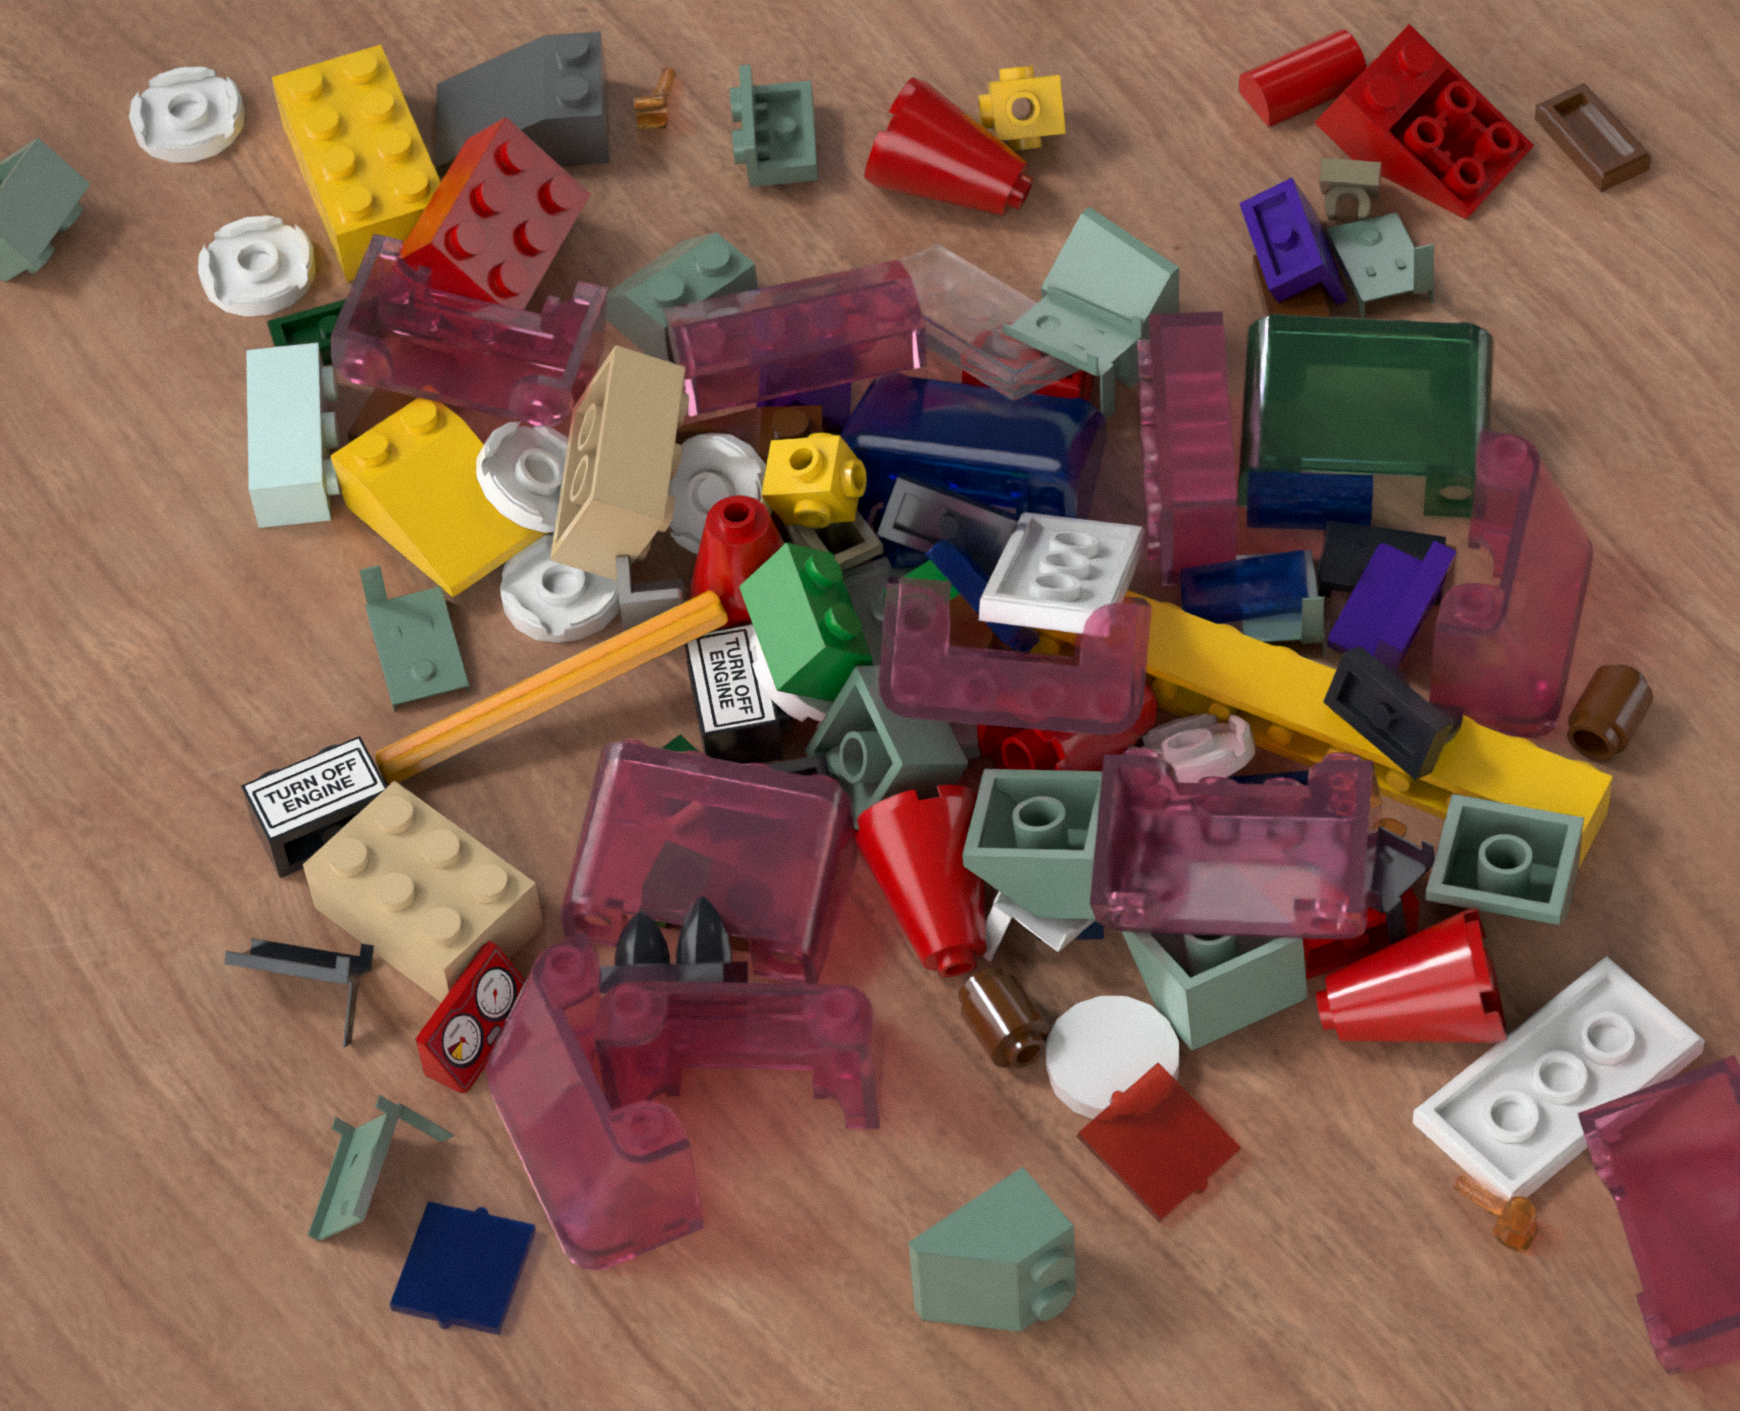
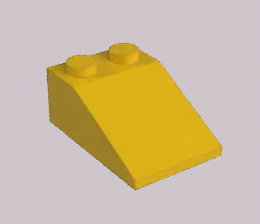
[330,391,548,598]

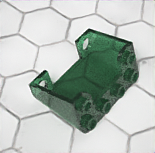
[1237,314,1495,519]

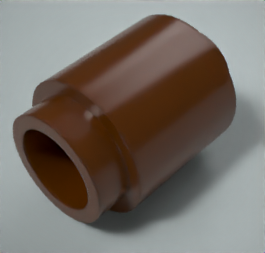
[1567,665,1653,761]
[958,967,1051,1068]

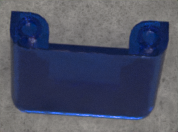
[839,373,1106,525]

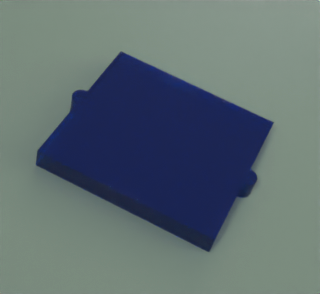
[390,1201,536,1335]

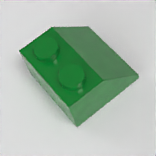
[739,542,873,702]

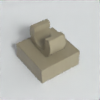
[1319,158,1382,221]

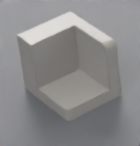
[616,556,685,631]

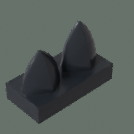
[877,472,1018,577]
[1323,646,1463,780]
[599,896,748,993]

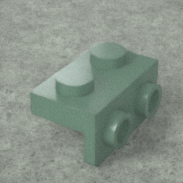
[730,64,819,187]

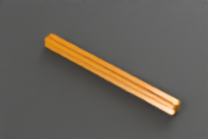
[375,591,728,784]

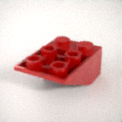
[1314,24,1534,220]

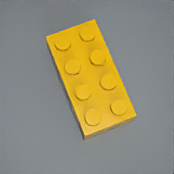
[271,44,441,282]

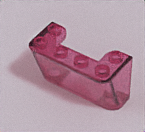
[878,576,1152,735]
[561,739,858,987]
[1090,748,1382,939]
[1577,1055,1740,1375]

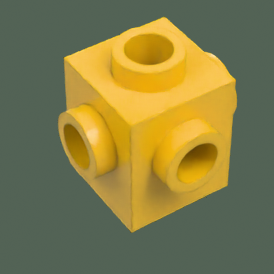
[978,65,1066,150]
[761,433,867,528]

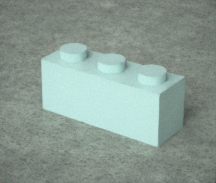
[246,343,341,528]

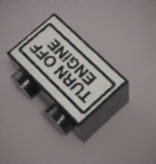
[684,623,792,769]
[241,736,387,878]

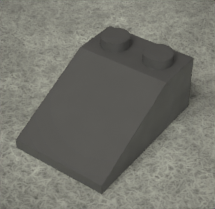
[436,31,609,175]

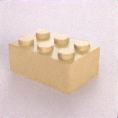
[550,345,689,581]
[303,781,544,1002]

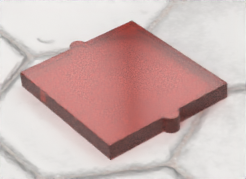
[1076,1062,1241,1223]

